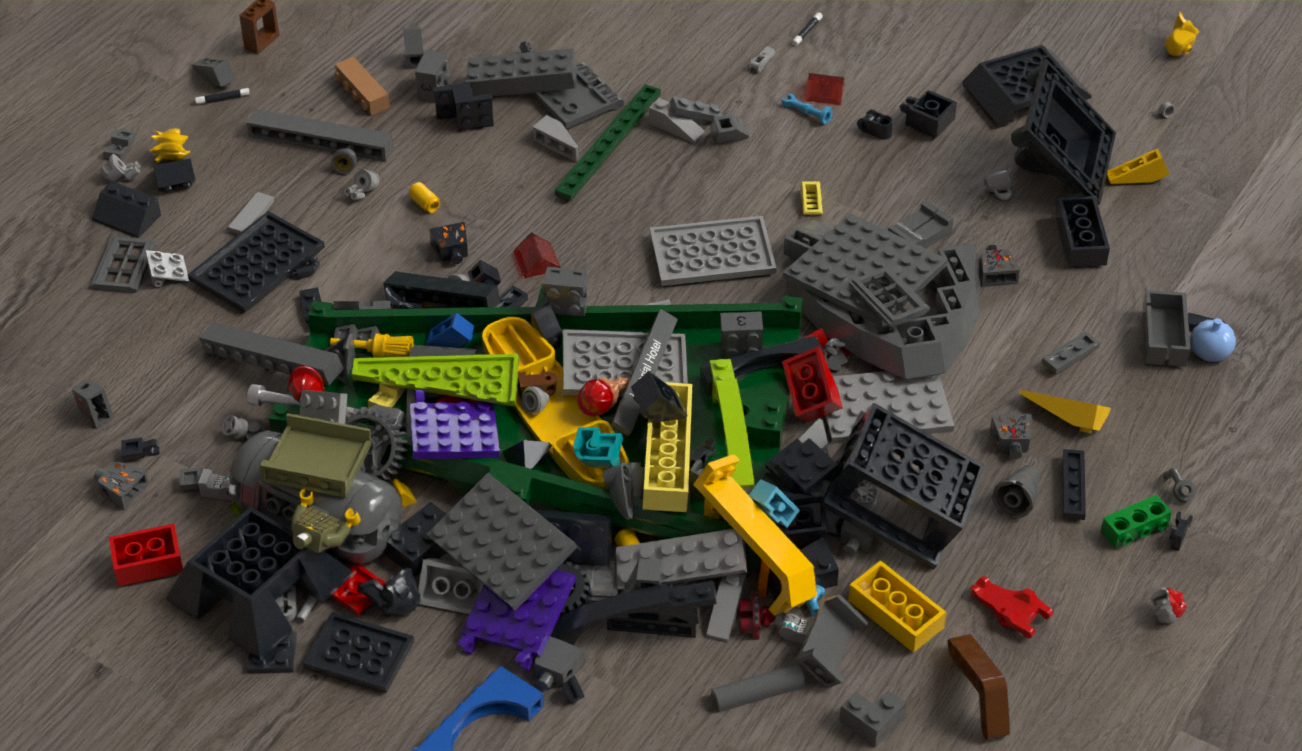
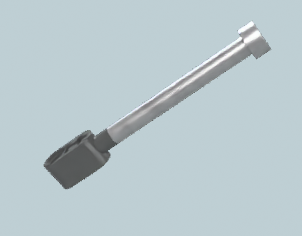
[247,384,406,431]

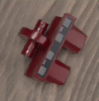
[740,594,776,640]

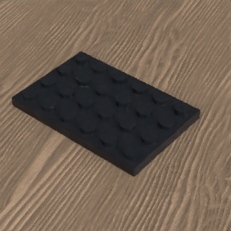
[187,211,325,312]

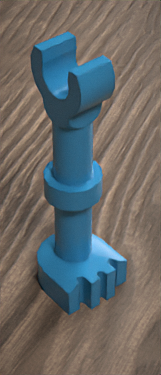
[782,94,833,124]

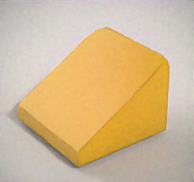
[393,479,417,508]

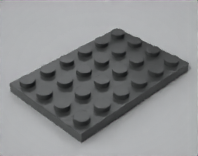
[427,473,577,611]

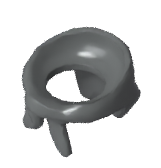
[823,338,848,372]

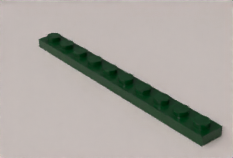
[555,84,661,201]

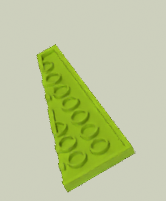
[352,354,519,406]

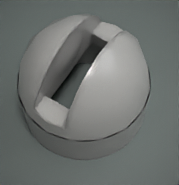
[1159,102,1175,118]

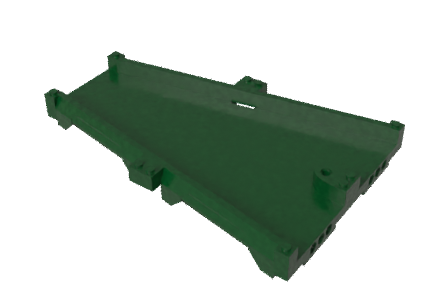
[269,283,803,573]

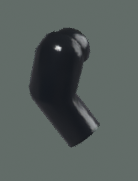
[295,256,320,278]

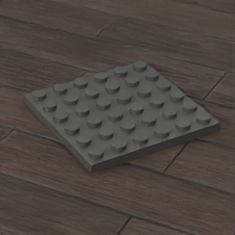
[783,213,948,327]

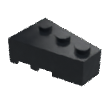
[768,537,839,600]

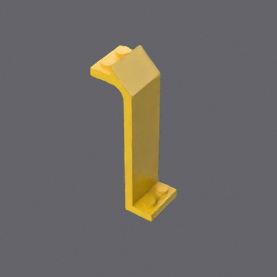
[693,454,817,616]

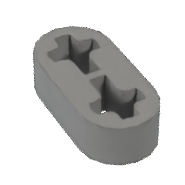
[276,585,297,622]

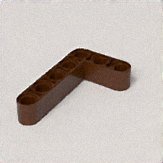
[947,634,1010,740]

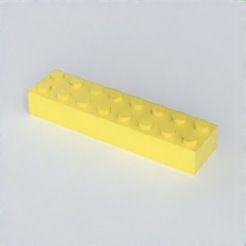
[643,382,692,512]

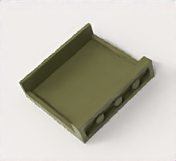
[260,413,371,498]

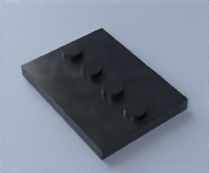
[303,612,414,693]

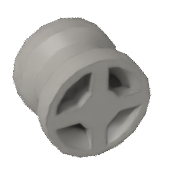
[222,415,248,439]

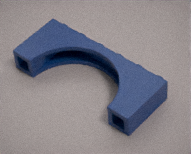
[412,666,544,751]

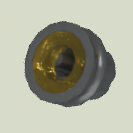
[331,148,356,174]

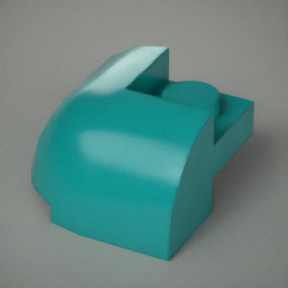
[573,427,623,468]

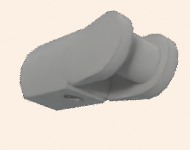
[749,46,775,73]

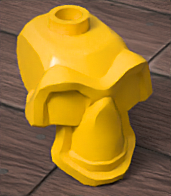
[1165,12,1200,57]

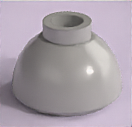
[521,386,549,415]

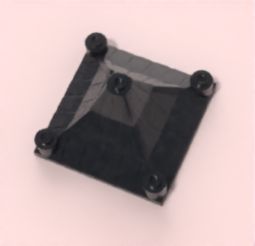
[1011,59,1116,205]

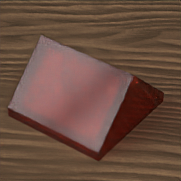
[805,73,846,105]
[513,232,561,278]

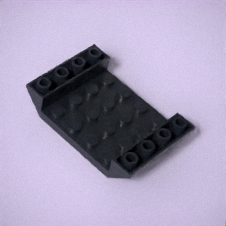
[962,45,1092,127]

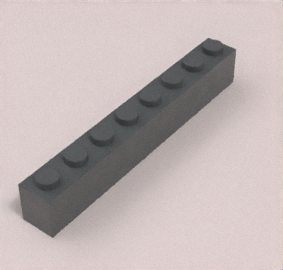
[247,109,394,161]
[199,322,343,385]

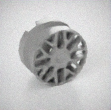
[851,480,878,511]

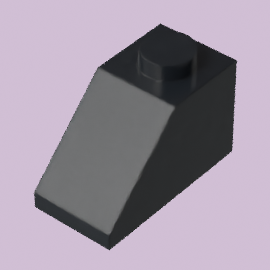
[531,302,563,349]

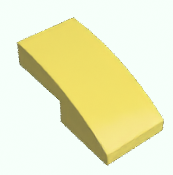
[368,384,406,408]

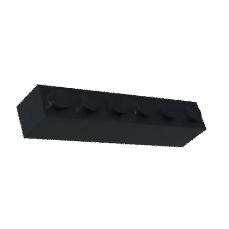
[383,271,500,308]

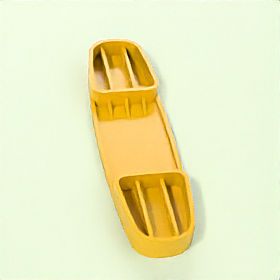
[482,317,629,490]

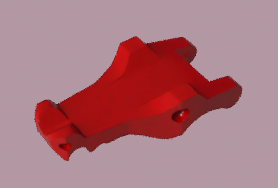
[971,576,1053,639]

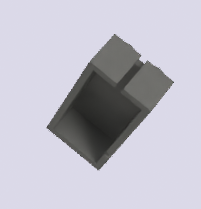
[1142,290,1190,367]

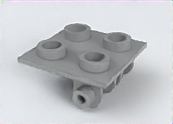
[145,250,189,287]

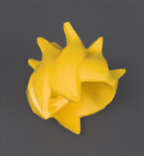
[149,128,190,163]

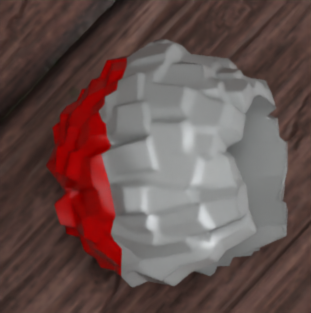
[1150,587,1187,624]

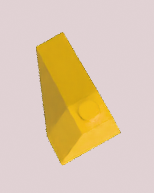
[1019,389,1111,433]

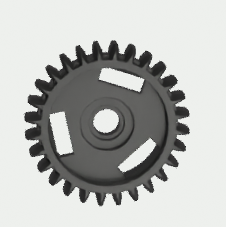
[345,407,408,481]

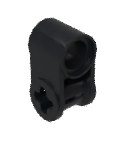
[857,109,893,140]

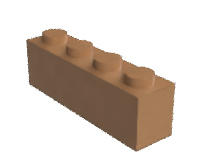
[334,56,390,116]

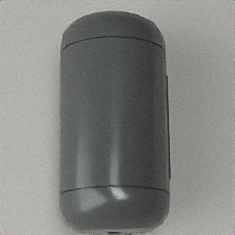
[229,431,402,564]

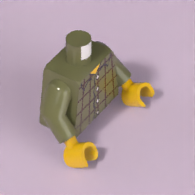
[291,489,360,552]

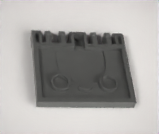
[532,62,624,129]

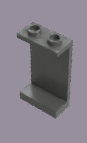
[796,594,868,689]

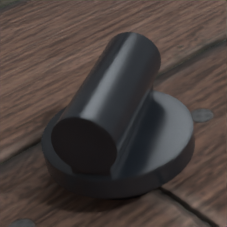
[561,676,585,703]

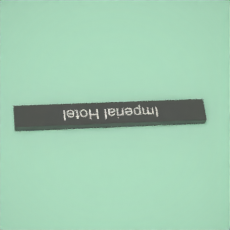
[610,309,678,436]

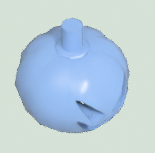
[1190,318,1236,362]

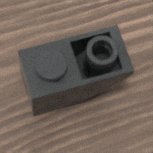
[403,26,424,69]
[710,114,750,144]

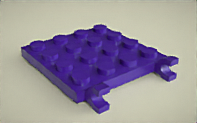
[410,390,500,459]
[457,570,576,670]

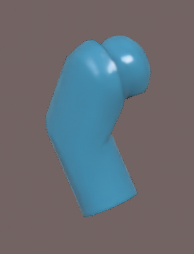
[805,585,825,616]

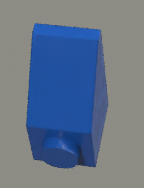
[426,313,474,348]

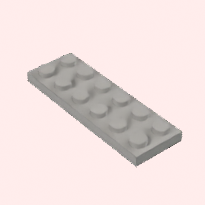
[616,529,747,591]

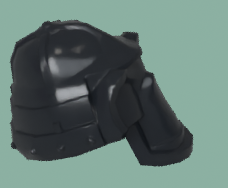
[356,568,421,617]

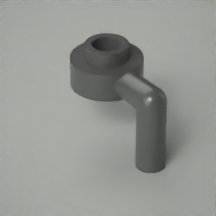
[1163,468,1196,502]

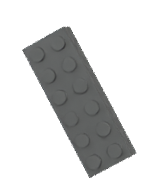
[465,48,577,96]

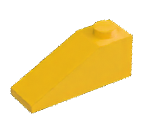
[1107,148,1170,184]

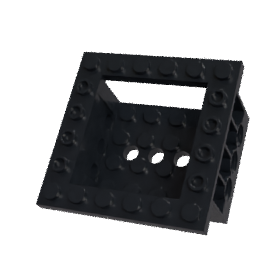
[820,403,985,570]

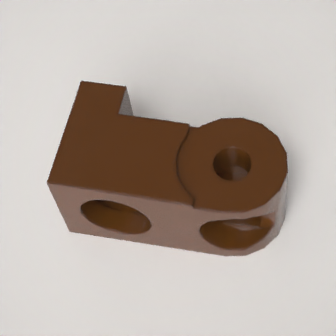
[517,371,557,400]

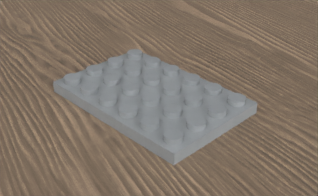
[650,216,777,286]
[563,330,688,397]
[825,371,954,443]

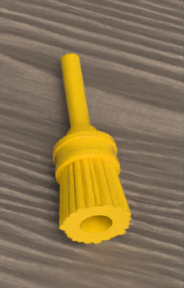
[330,333,414,358]

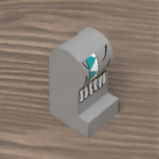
[198,469,233,500]
[778,614,815,644]

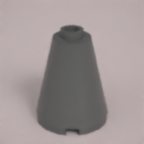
[992,465,1040,518]

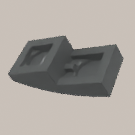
[103,129,137,160]
[334,324,379,341]

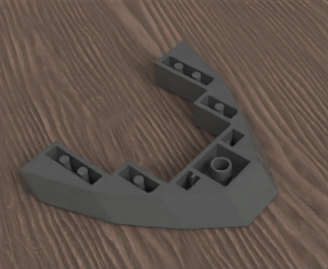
[787,244,980,379]

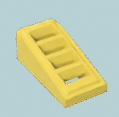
[800,182,823,215]

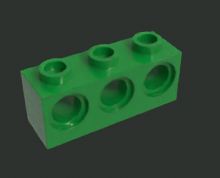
[1100,494,1172,549]

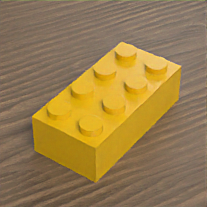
[848,560,946,653]

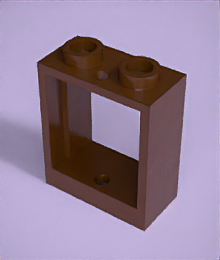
[239,0,280,54]

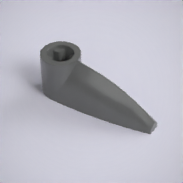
[603,463,633,519]

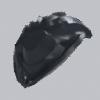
[385,286,422,309]

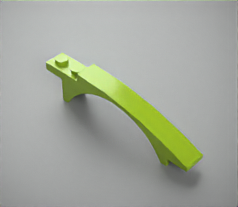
[710,359,754,489]

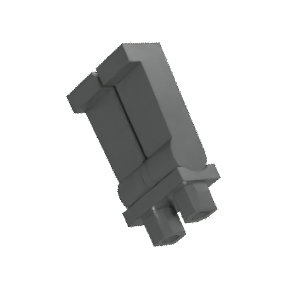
[888,200,954,249]

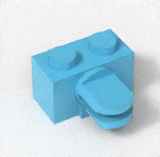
[748,479,800,527]

